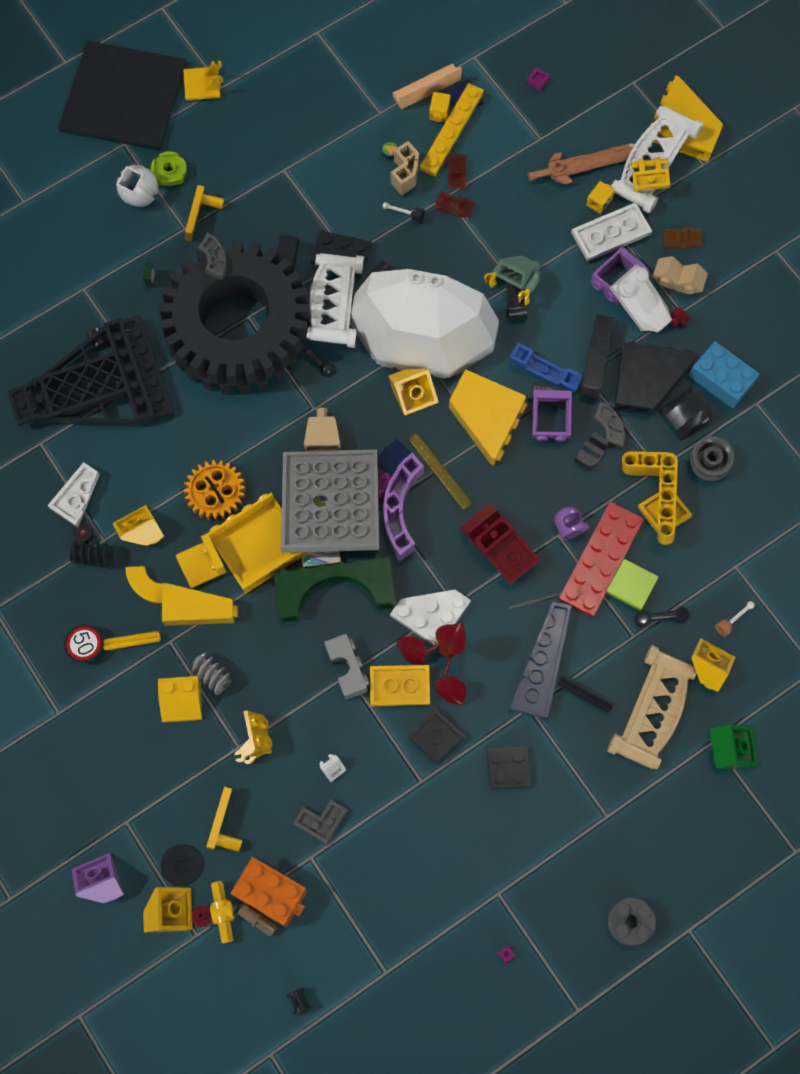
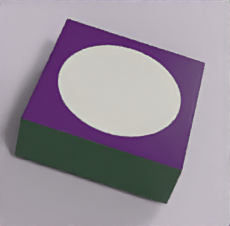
[143,262,155,288]

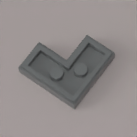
[292,799,348,845]

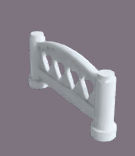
[611,106,704,214]
[307,253,364,348]

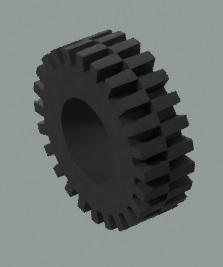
[159,241,311,395]

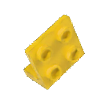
[176,533,226,589]

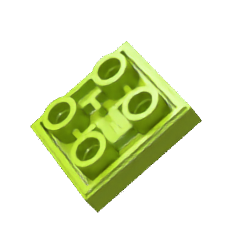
[606,559,659,611]

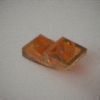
[662,227,703,249]

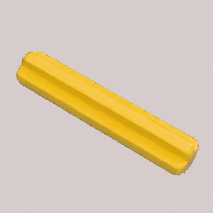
[103,631,161,651]

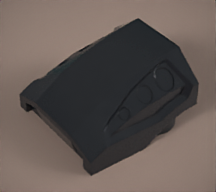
[659,387,713,440]

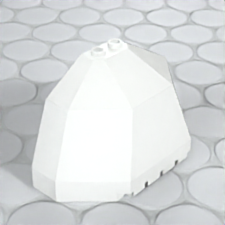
[350,269,499,379]

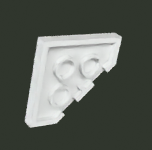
[390,590,471,646]

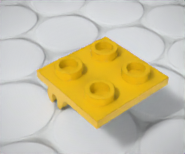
[183,60,223,101]
[235,710,272,764]

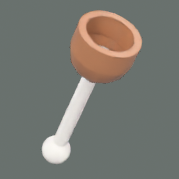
[715,601,755,637]

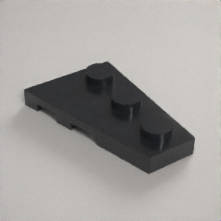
[310,230,372,265]

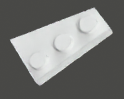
[48,462,100,528]

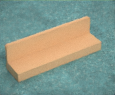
[393,63,462,110]

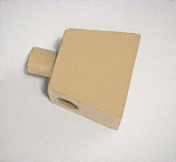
[304,408,341,451]

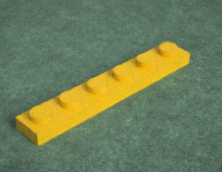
[420,83,484,177]

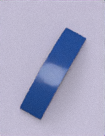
[509,342,584,392]

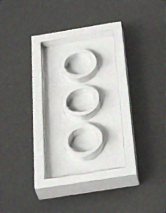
[571,202,652,262]

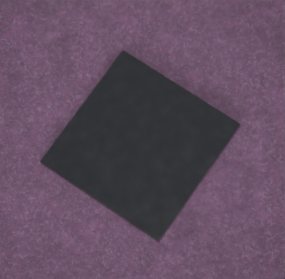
[58,41,187,151]

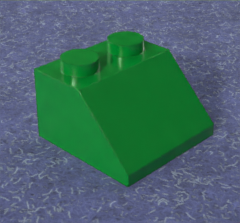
[710,724,759,770]

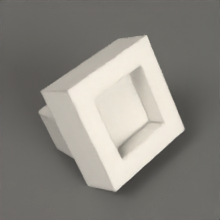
[319,754,346,782]

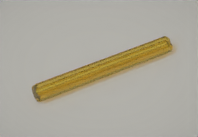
[410,433,471,510]

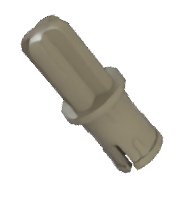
[237,903,277,937]

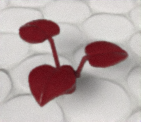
[396,622,467,705]

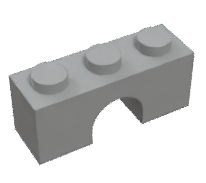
[324,634,369,700]

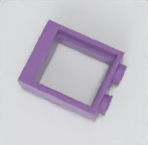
[591,247,649,305]
[532,390,572,442]

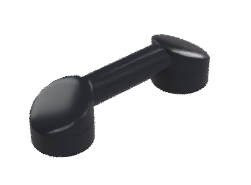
[634,606,689,628]

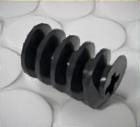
[70,539,113,568]

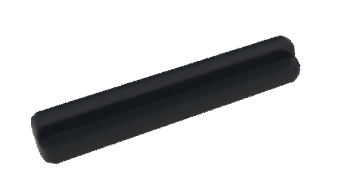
[558,676,614,713]

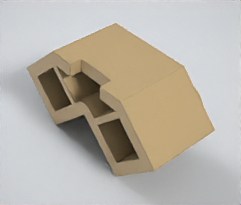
[391,141,419,196]
[653,256,708,294]

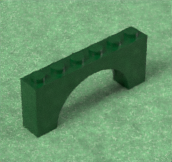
[274,556,396,623]

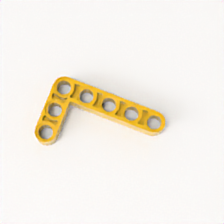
[622,451,678,545]

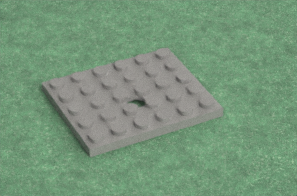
[281,449,379,553]

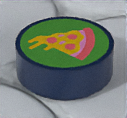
[381,141,399,160]

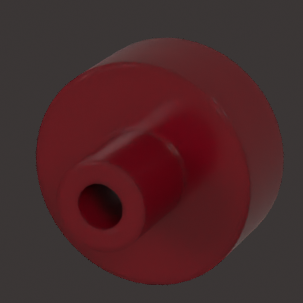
[670,307,689,327]
[192,906,212,927]

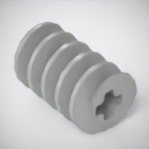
[189,651,232,695]

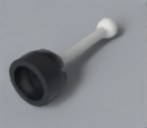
[382,202,425,223]

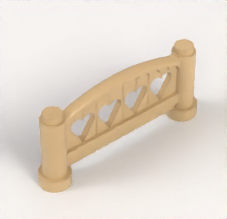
[607,645,697,770]

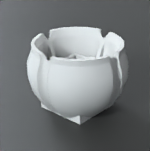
[116,165,158,207]

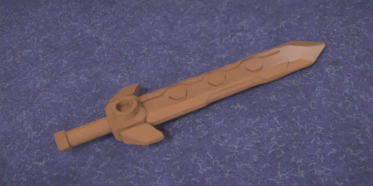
[528,143,635,184]

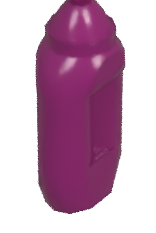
[378,472,392,502]

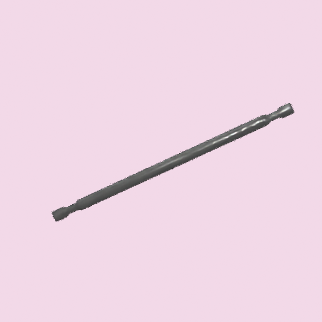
[508,592,562,609]

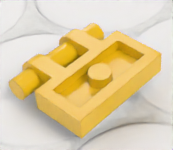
[631,157,670,192]

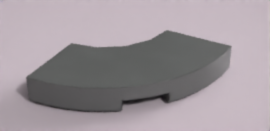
[198,233,227,280]
[593,402,625,449]

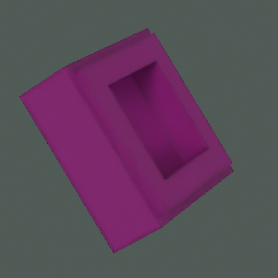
[526,68,551,91]

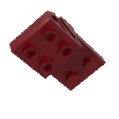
[460,503,540,585]

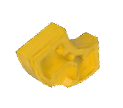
[125,566,162,604]

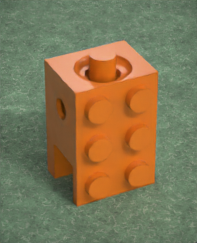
[230,857,307,927]

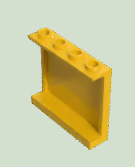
[208,492,308,594]

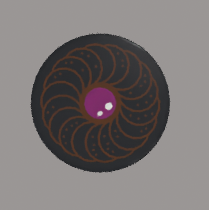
[73,523,94,543]

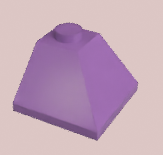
[72,853,124,903]

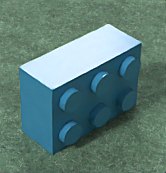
[689,341,760,409]

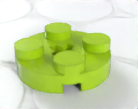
[151,151,187,186]

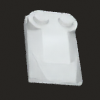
[610,264,672,333]

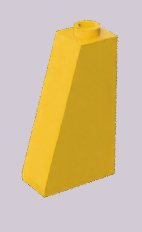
[162,583,238,626]

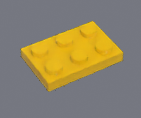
[370,665,430,707]

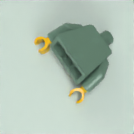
[484,256,541,305]

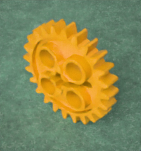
[183,460,246,521]

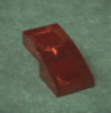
[448,154,467,188]
[434,191,475,218]

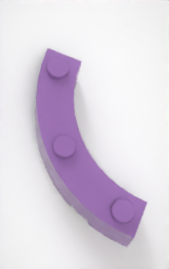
[383,453,424,561]

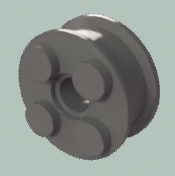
[690,436,734,481]
[608,898,656,946]

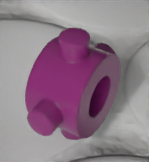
[498,945,516,964]

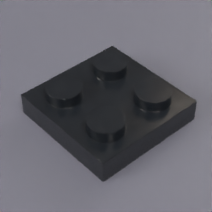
[408,708,464,765]
[487,746,531,790]

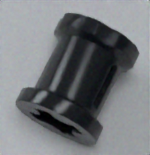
[286,987,311,1015]

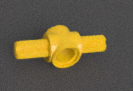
[210,881,234,943]

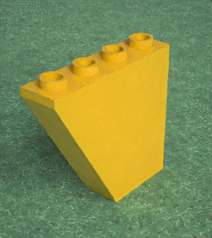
[651,75,723,162]
[449,369,528,466]

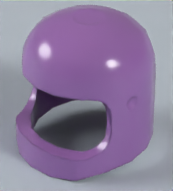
[554,507,590,540]

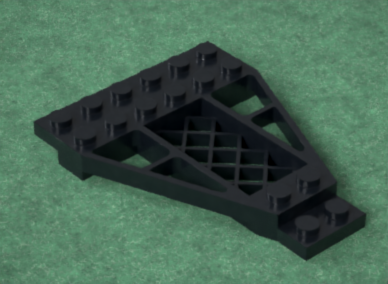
[7,315,174,426]

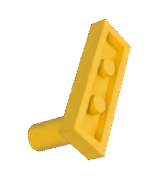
[185,185,224,242]
[206,787,242,852]

